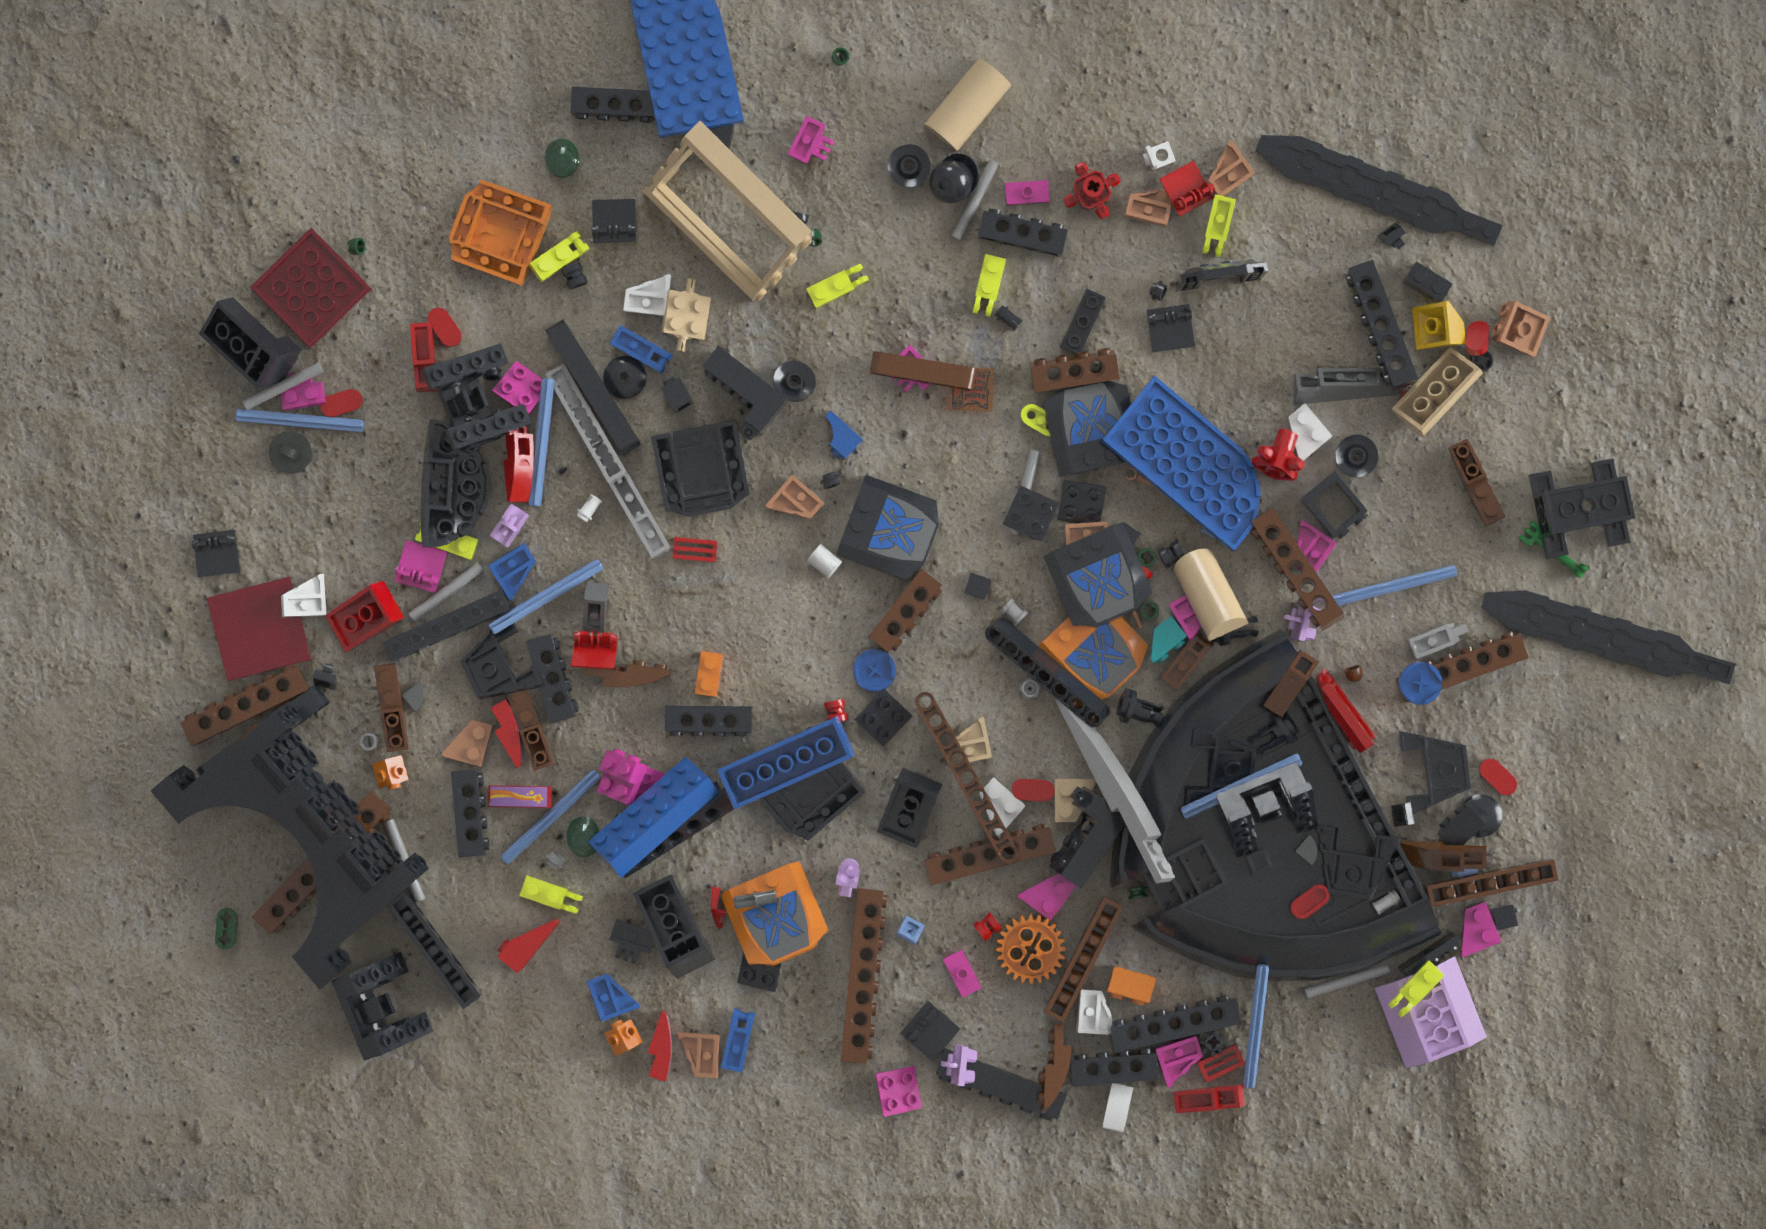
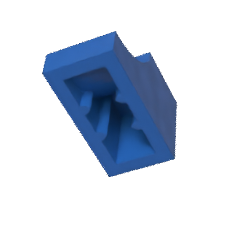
[825,411,863,460]

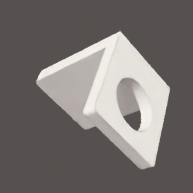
[1142,141,1176,170]

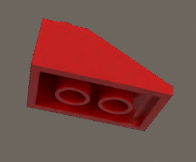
[325,581,405,653]
[497,918,562,973]

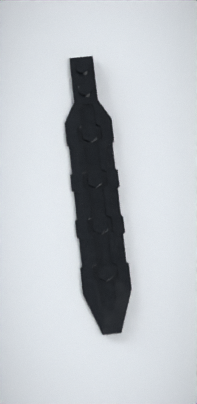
[1255,135,1503,246]
[1481,590,1736,685]

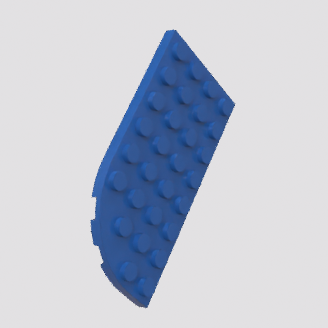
[630,0,744,138]
[1101,376,1261,552]

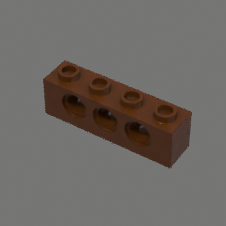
[1029,348,1120,393]
[868,569,942,653]

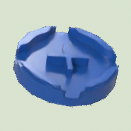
[853,649,896,692]
[1398,662,1442,705]

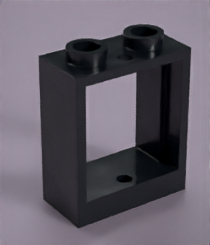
[1300,471,1368,539]

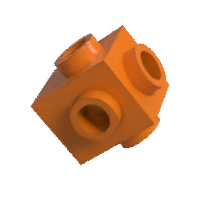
[372,755,408,790]
[604,1019,643,1056]

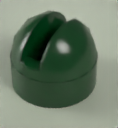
[831,47,849,66]
[809,228,822,247]
[347,238,366,255]

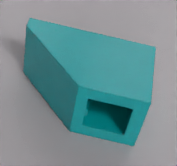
[1150,616,1187,664]

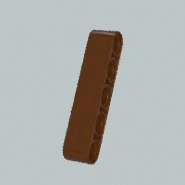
[869,351,977,390]

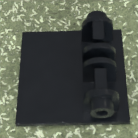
[592,199,636,243]
[1147,304,1195,352]
[1057,480,1107,523]
[1003,485,1059,542]
[192,530,241,577]
[854,689,913,747]
[737,952,782,992]
[900,1001,961,1061]

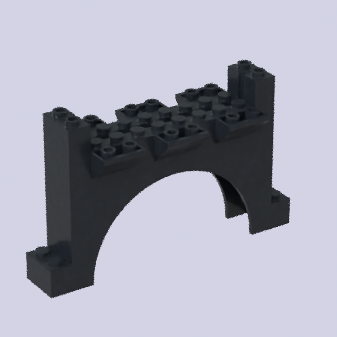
[151,703,429,990]

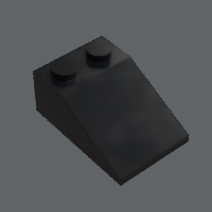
[877,768,943,848]

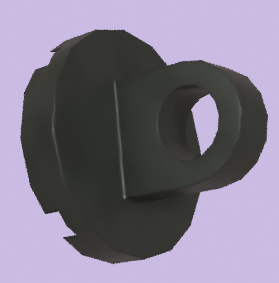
[269,431,312,474]

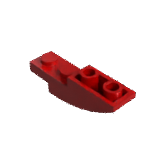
[503,426,534,503]

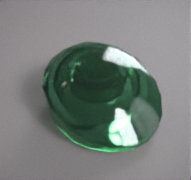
[545,138,579,178]
[566,816,600,857]

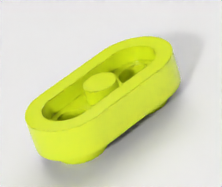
[1020,404,1050,437]

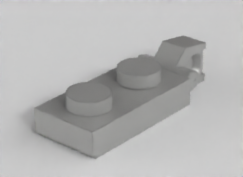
[1407,623,1468,660]

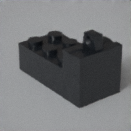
[199,297,302,389]
[703,346,788,441]
[1049,786,1126,888]
[633,874,716,979]

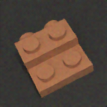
[1491,300,1550,357]

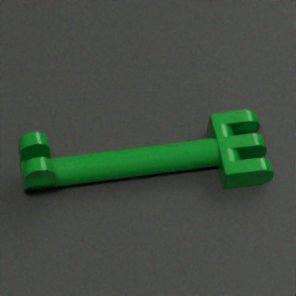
[1518,521,1588,578]

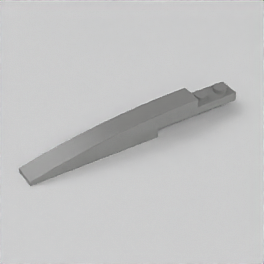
[545,363,671,559]
[1056,699,1175,883]

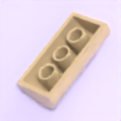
[924,58,1011,152]
[1392,347,1482,437]
[1173,549,1248,641]

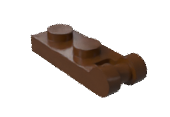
[1160,631,1214,691]

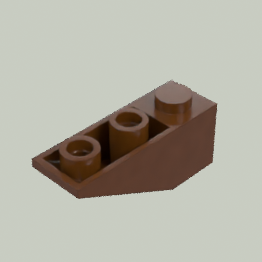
[1263,650,1319,717]

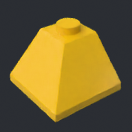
[1412,301,1466,350]

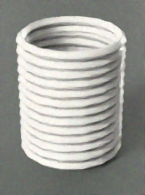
[807,544,842,578]

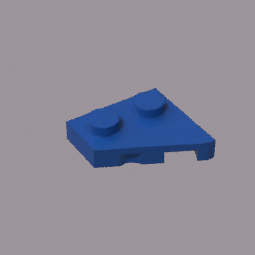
[488,542,536,601]
[586,974,640,1022]

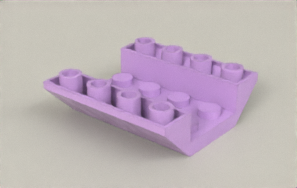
[1374,956,1486,1068]

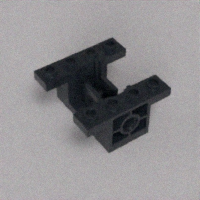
[422,343,532,452]
[1528,458,1636,559]
[1216,762,1318,858]
[331,952,434,1061]

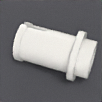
[577,494,602,522]
[1372,890,1401,915]

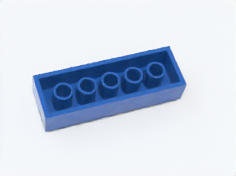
[717,716,855,809]
[588,757,719,878]

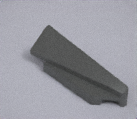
[1293,368,1400,405]

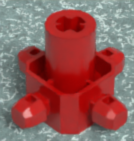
[1063,162,1121,220]
[1251,429,1305,481]

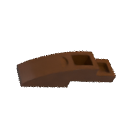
[1448,439,1505,527]
[582,660,671,687]
[374,662,409,752]
[507,690,554,771]
[1400,841,1487,872]
[1037,1024,1072,1113]

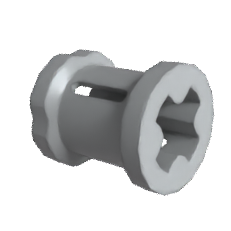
[999,599,1028,626]

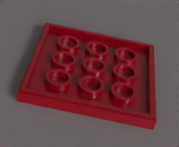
[250,228,372,349]
[206,576,312,681]

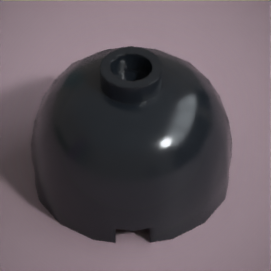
[929,159,973,204]

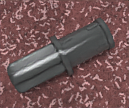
[733,890,777,909]

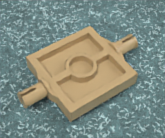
[661,278,711,352]

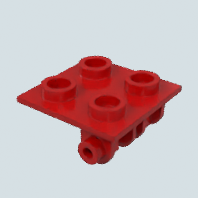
[1159,161,1215,217]
[571,630,618,669]

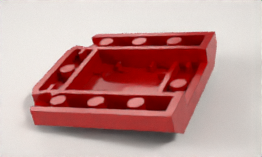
[1316,668,1376,753]

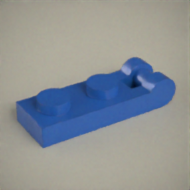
[610,325,673,374]
[721,1008,755,1073]

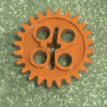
[996,913,1066,984]

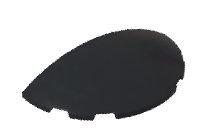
[421,419,490,548]

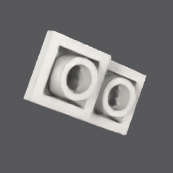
[1102,1083,1133,1133]

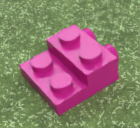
[597,748,647,805]

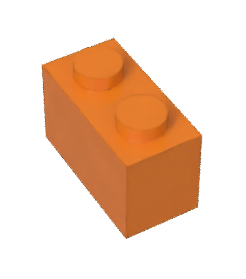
[695,651,724,697]
[1107,965,1156,1005]

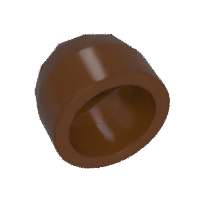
[1344,665,1363,682]

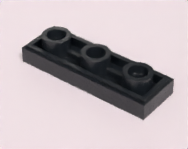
[1060,288,1106,355]
[1398,932,1460,977]

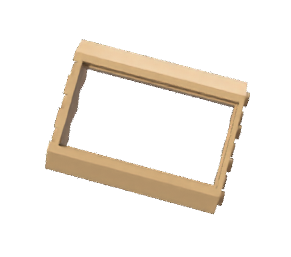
[642,121,812,302]

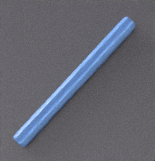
[528,378,554,506]
[236,409,364,432]
[488,559,603,634]
[1332,565,1457,606]
[1181,754,1302,819]
[501,770,601,864]
[1243,964,1269,1089]

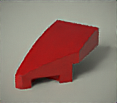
[711,886,726,928]

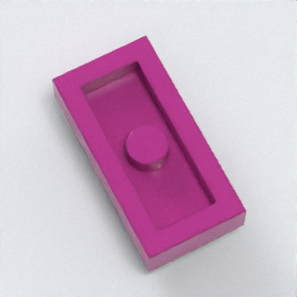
[1005,180,1050,206]
[943,949,982,998]

